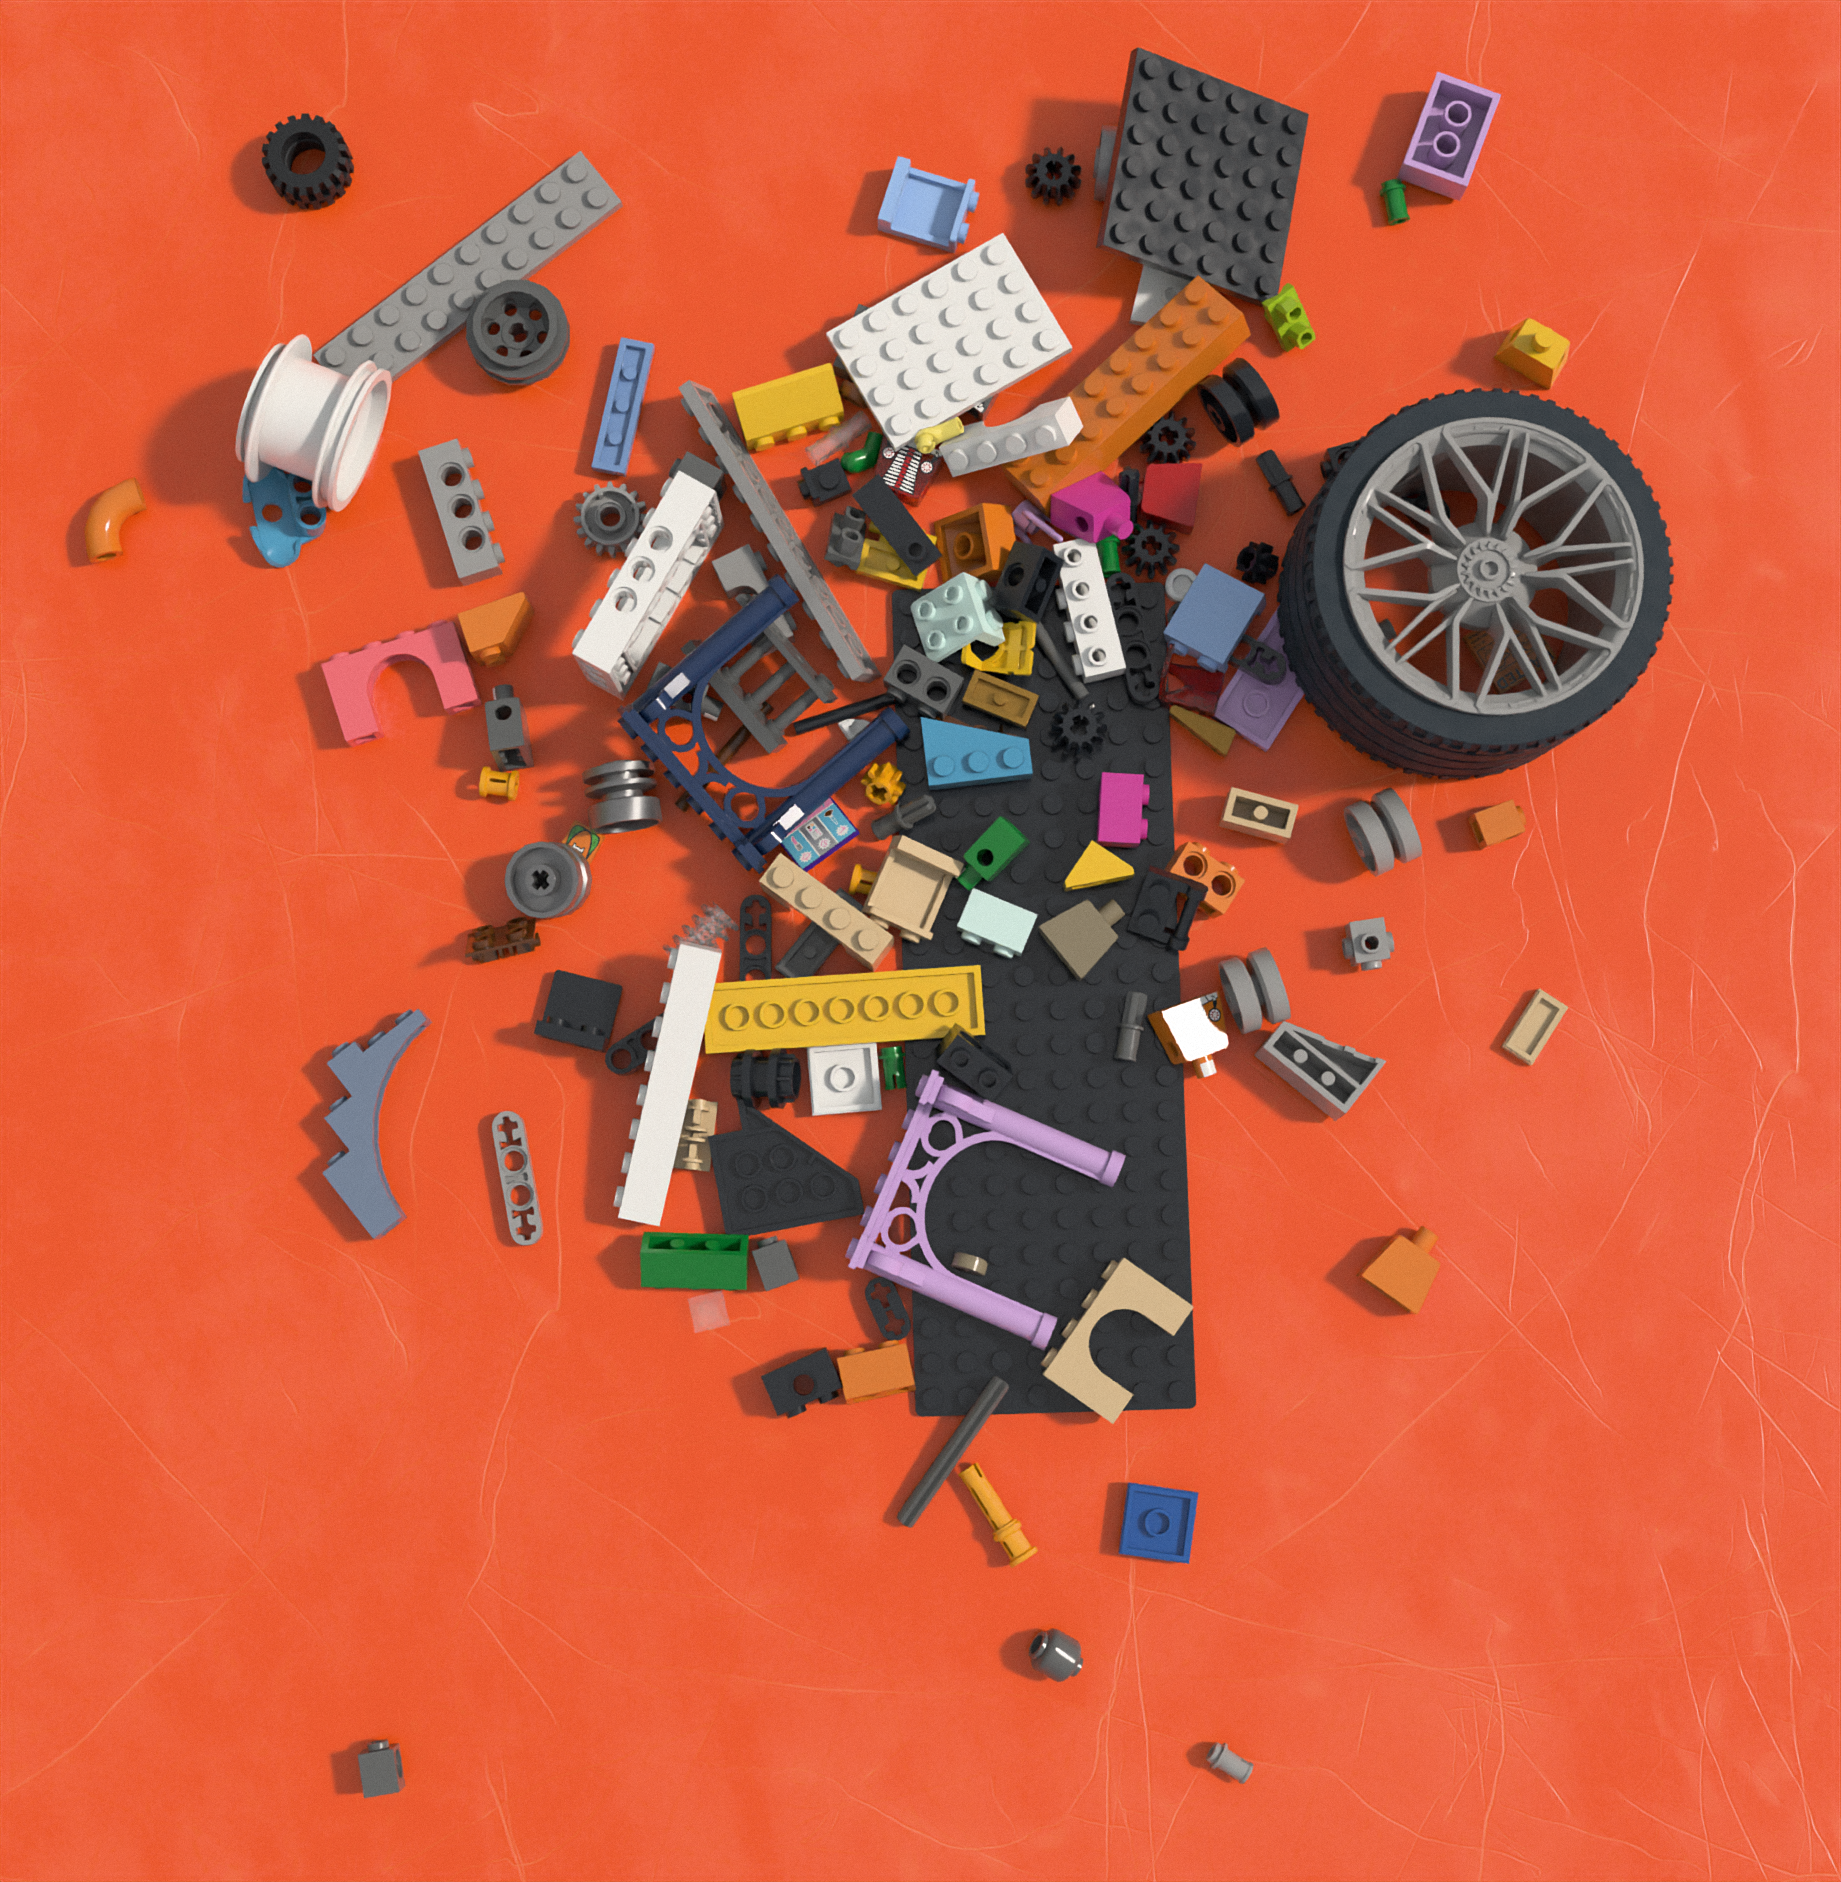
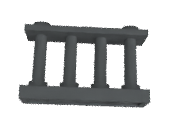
[681,594,838,754]

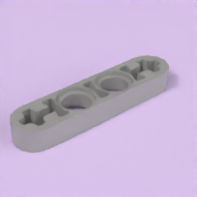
[492,1111,544,1245]

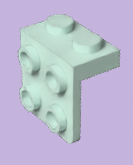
[911,572,1006,663]

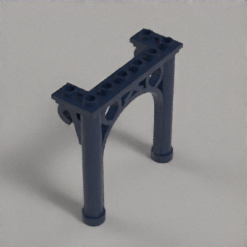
[617,574,911,875]

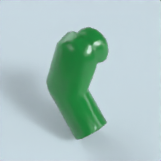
[840,432,884,474]

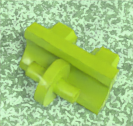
[1262,283,1316,352]

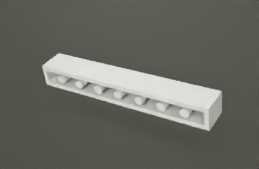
[613,940,722,1226]

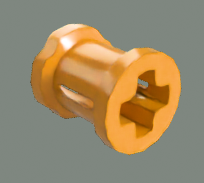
[479,766,519,801]
[849,864,877,895]

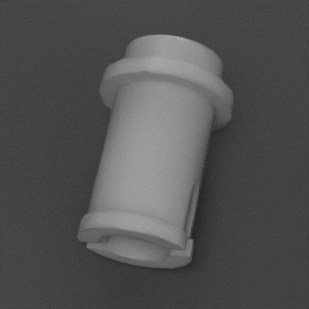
[1206,1742,1254,1784]

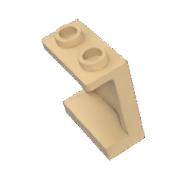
[861,835,964,944]

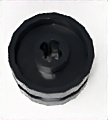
[1197,358,1280,447]

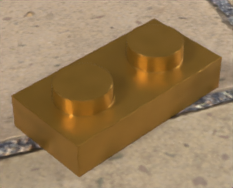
[962,669,1039,729]

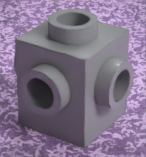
[1342,917,1394,971]

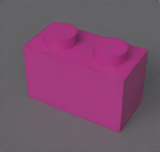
[1096,772,1149,848]

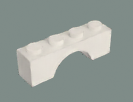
[939,396,1083,477]

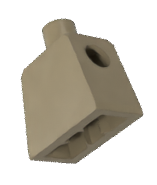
[1038,899,1125,981]

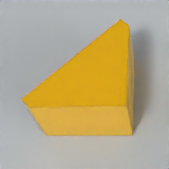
[1063,840,1134,892]

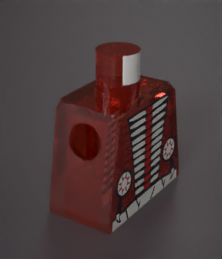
[874,434,945,507]

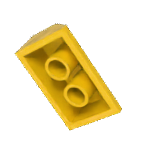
[732,363,845,451]

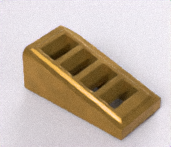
[1169,705,1236,758]

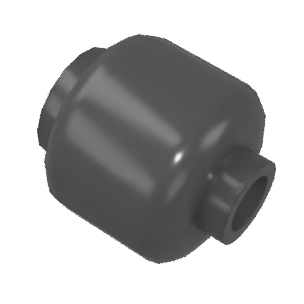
[1028,1628,1083,1682]

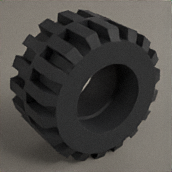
[262,114,354,210]

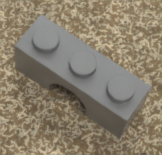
[712,544,798,659]

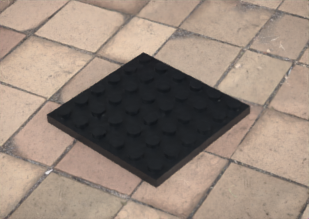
[1096,47,1309,307]

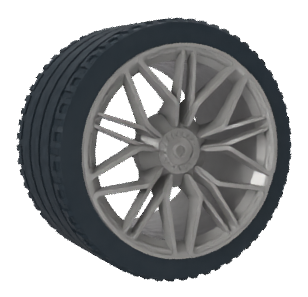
[1277,388,1674,780]

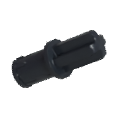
[1256,449,1307,517]
[1118,466,1142,526]

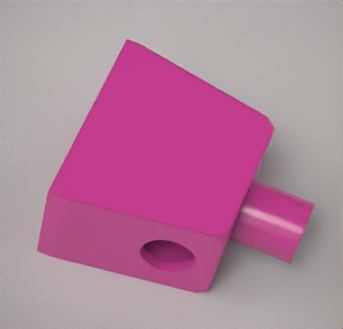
[1051,471,1133,543]

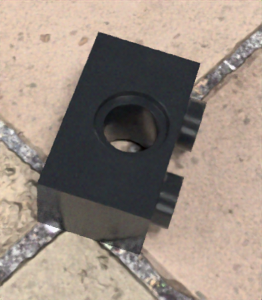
[989,541,1065,624]
[761,1347,843,1419]

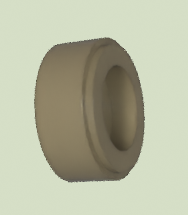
[951,1252,988,1277]

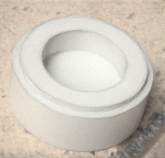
[1165,568,1197,603]

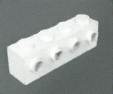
[1052,538,1126,684]

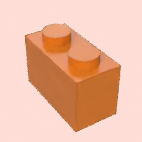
[837,1340,916,1405]

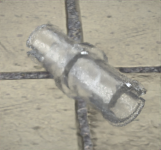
[805,410,872,466]

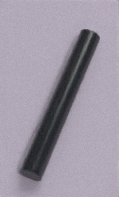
[793,693,895,736]

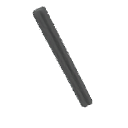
[897,1376,1009,1528]

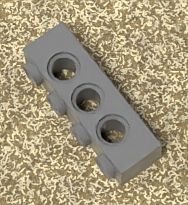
[418,439,505,586]

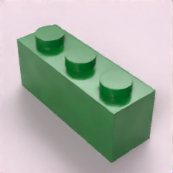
[640,1232,749,1291]

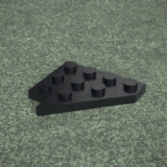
[708,1100,864,1236]

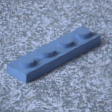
[591,337,655,477]

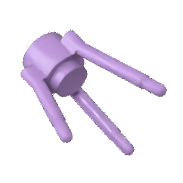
[1012,499,1080,545]

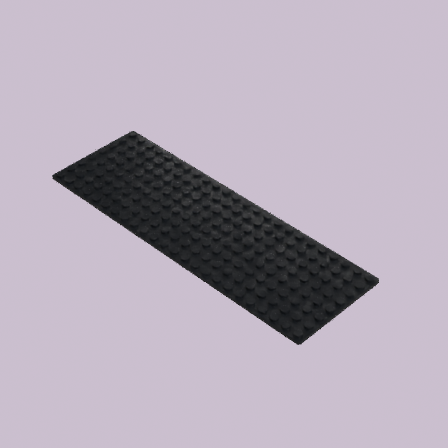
[892,582,1196,1417]

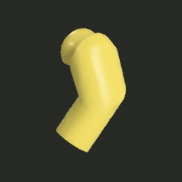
[914,417,964,454]

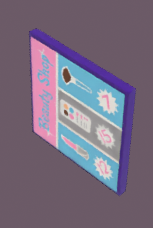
[780,797,860,872]

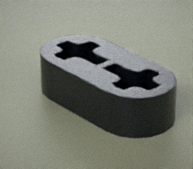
[865,1277,911,1341]

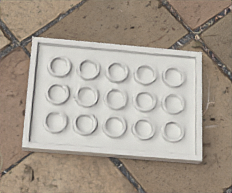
[826,233,1073,452]

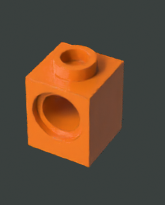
[1468,799,1527,850]

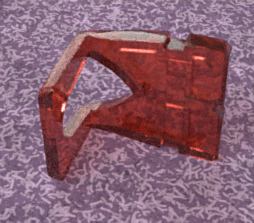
[1159,643,1226,717]

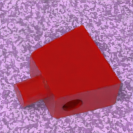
[1138,463,1203,535]

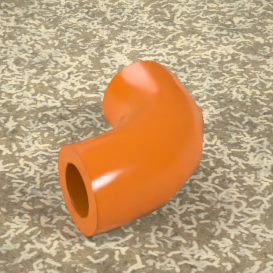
[84,477,147,563]

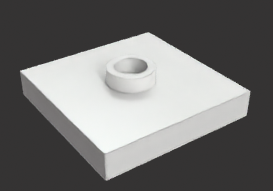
[1130,265,1190,326]
[807,1043,882,1116]

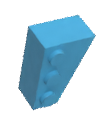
[921,717,1033,791]

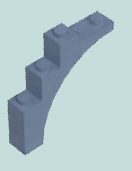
[322,1009,432,1239]

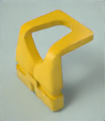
[961,621,1036,676]

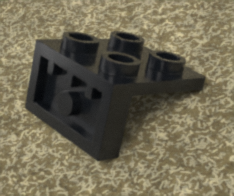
[534,970,623,1053]

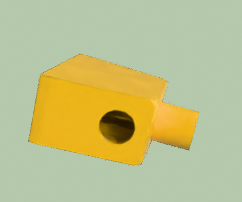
[1494,318,1570,390]

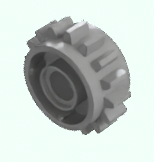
[574,481,647,558]

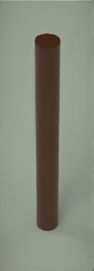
[675,701,774,813]

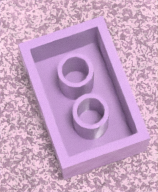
[1397,72,1501,201]

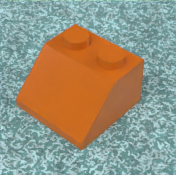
[934,503,1016,584]
[457,592,534,668]

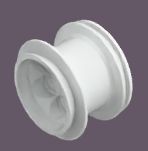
[235,334,392,512]

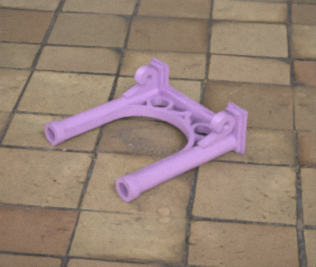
[845,1069,1126,1350]

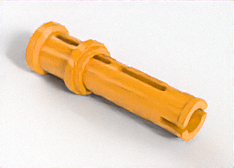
[958,1462,1038,1568]

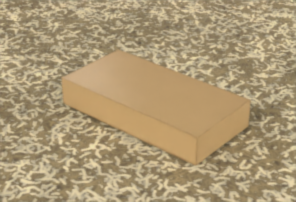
[1501,988,1568,1066]

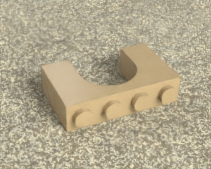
[759,853,894,972]
[1041,1258,1194,1424]

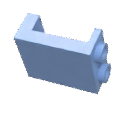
[878,156,980,253]
[1163,563,1267,673]

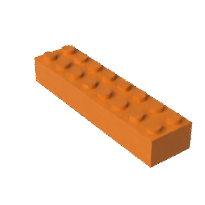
[999,275,1251,519]

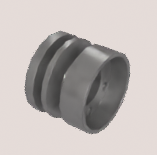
[582,760,663,834]

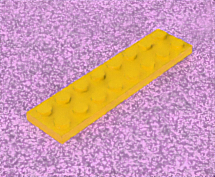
[704,965,985,1054]

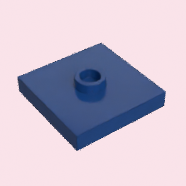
[1118,1482,1198,1564]

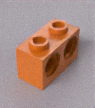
[1164,841,1245,919]

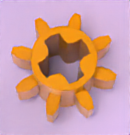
[861,762,906,806]

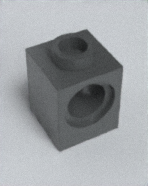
[752,1235,800,1291]
[358,1739,406,1798]

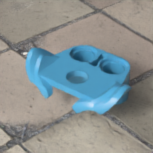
[242,467,326,568]

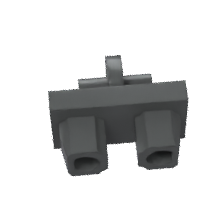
[824,506,867,571]

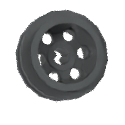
[466,280,570,385]

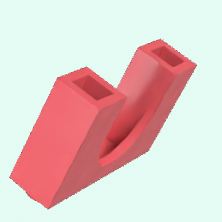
[321,620,483,747]

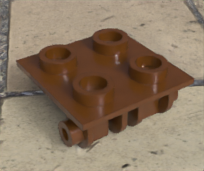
[465,917,541,964]

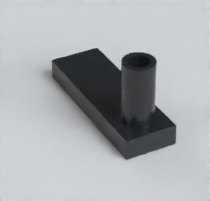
[852,474,943,577]

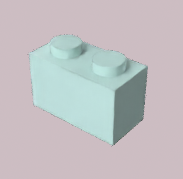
[957,888,1037,959]

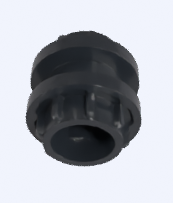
[730,1048,801,1109]

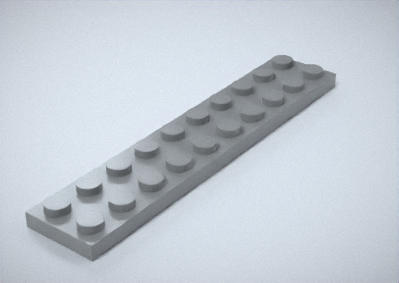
[313,151,623,383]
[678,380,882,683]

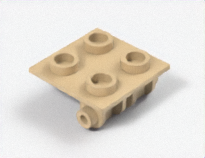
[673,1099,718,1172]

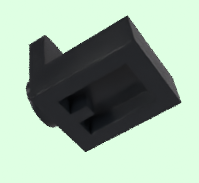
[797,458,852,508]

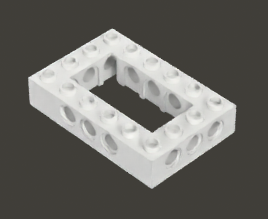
[571,471,725,700]

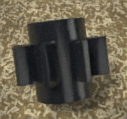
[1236,541,1279,585]

